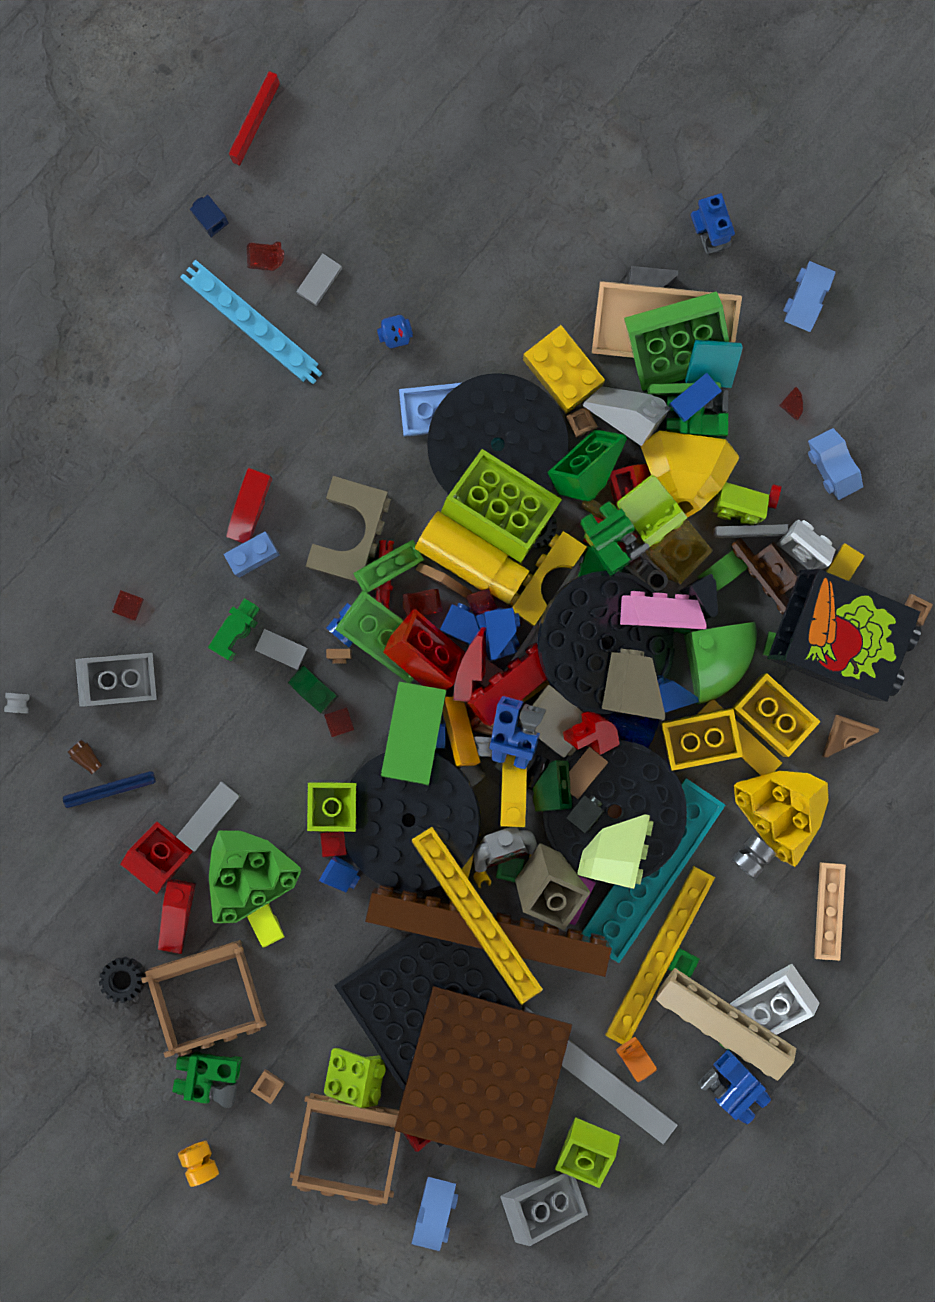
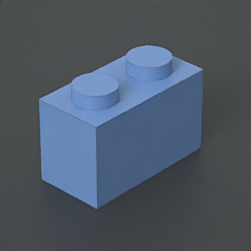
[224,531,280,577]

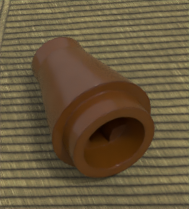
[67,739,102,775]

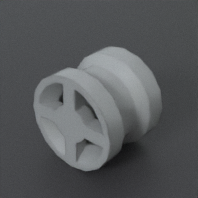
[4,693,30,713]
[474,737,492,757]

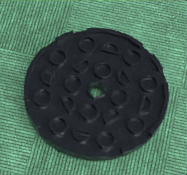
[427,373,568,495]
[537,571,675,714]
[543,740,687,884]
[344,753,481,892]

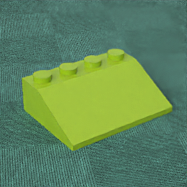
[441,449,562,563]

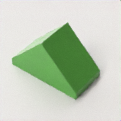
[698,550,748,591]

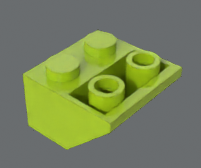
[712,482,769,526]

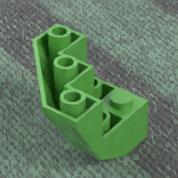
[209,831,301,923]

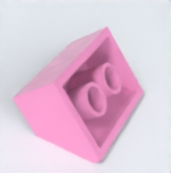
[620,591,707,629]

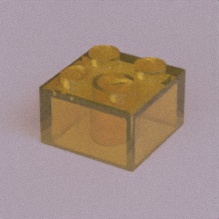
[642,519,713,585]

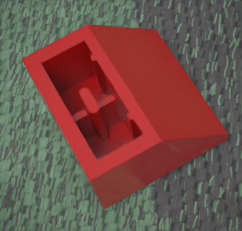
[608,464,651,510]

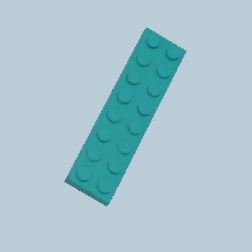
[581,778,726,963]

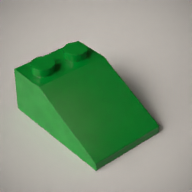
[548,429,627,502]

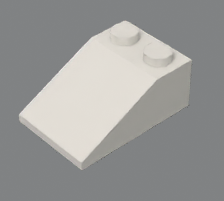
[777,519,836,570]
[730,964,820,1035]

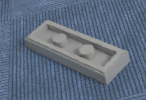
[713,524,788,538]
[176,781,240,852]

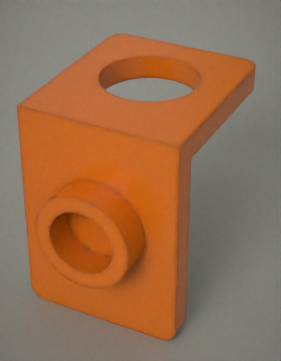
[616,1037,657,1082]

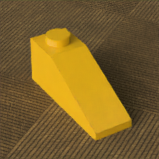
[500,754,527,827]

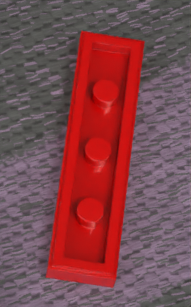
[229,71,280,166]

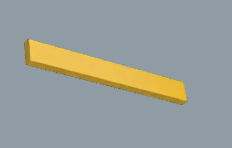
[412,827,543,1005]
[605,866,715,1045]

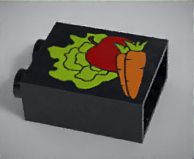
[767,569,921,702]

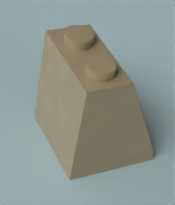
[602,649,665,720]
[519,685,583,758]
[515,843,590,930]

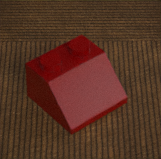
[120,822,193,894]

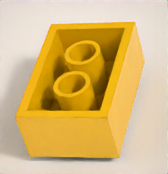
[523,325,605,414]
[731,673,820,757]
[661,708,743,771]

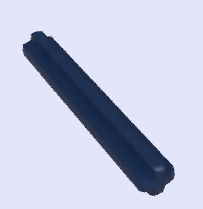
[63,771,156,808]

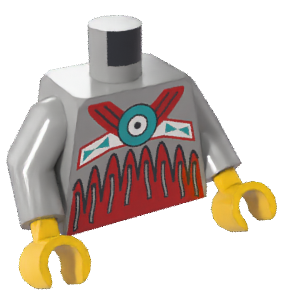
[473,827,538,888]

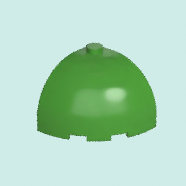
[684,622,757,705]

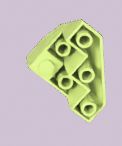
[577,815,654,889]

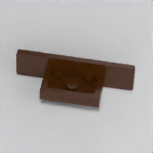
[731,537,798,615]

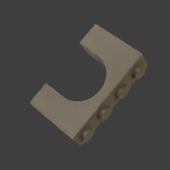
[306,476,391,584]

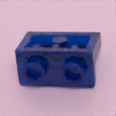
[608,713,660,748]

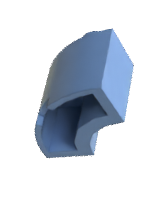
[783,261,835,332]
[808,428,863,500]
[412,1177,458,1251]

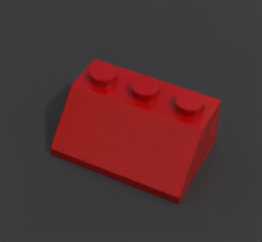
[383,609,465,690]

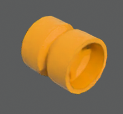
[178,1141,219,1187]

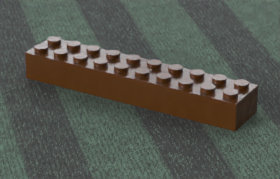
[365,885,612,977]

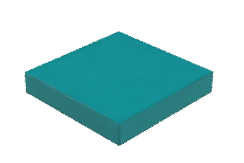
[685,340,743,388]

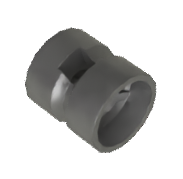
[731,834,776,879]

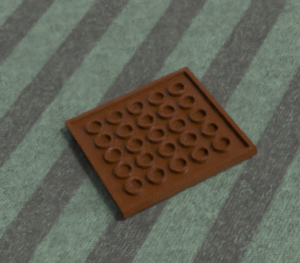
[394,986,572,1168]

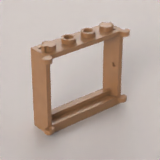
[141,940,267,1058]
[290,1093,401,1205]

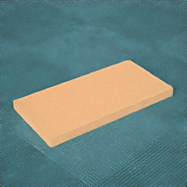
[591,281,742,357]

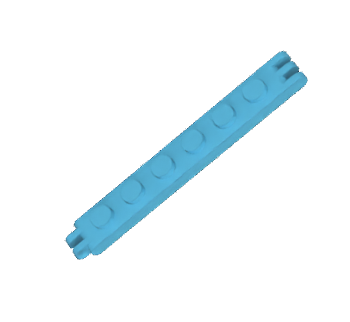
[180,260,322,384]

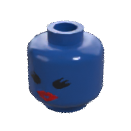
[377,315,413,348]

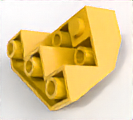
[640,430,739,517]
[734,771,829,867]

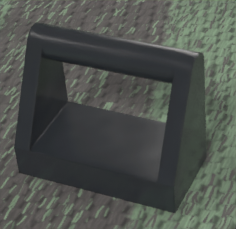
[680,574,718,619]

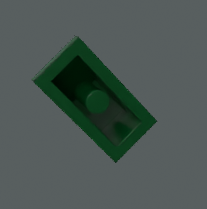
[288,665,339,714]
[533,760,572,812]

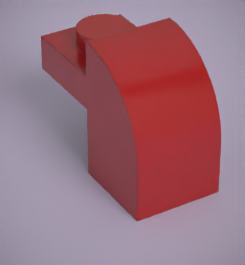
[563,712,620,755]

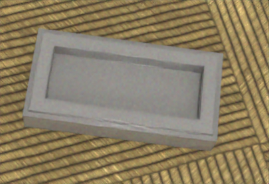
[296,253,342,306]
[255,629,308,670]

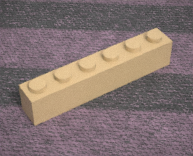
[656,968,796,1081]

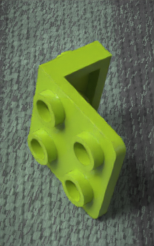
[617,475,688,547]
[324,1048,386,1108]

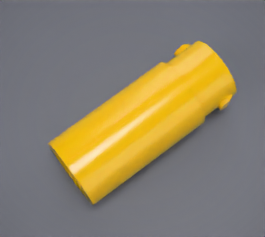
[415,511,530,605]

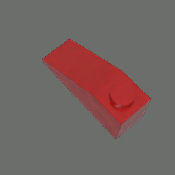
[158,879,196,954]

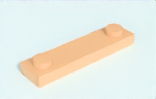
[814,862,846,961]

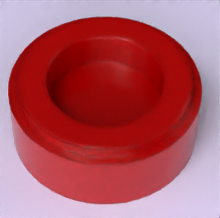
[768,484,782,509]

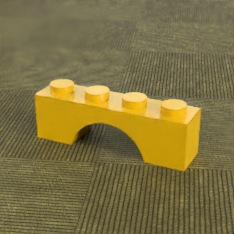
[509,531,587,627]

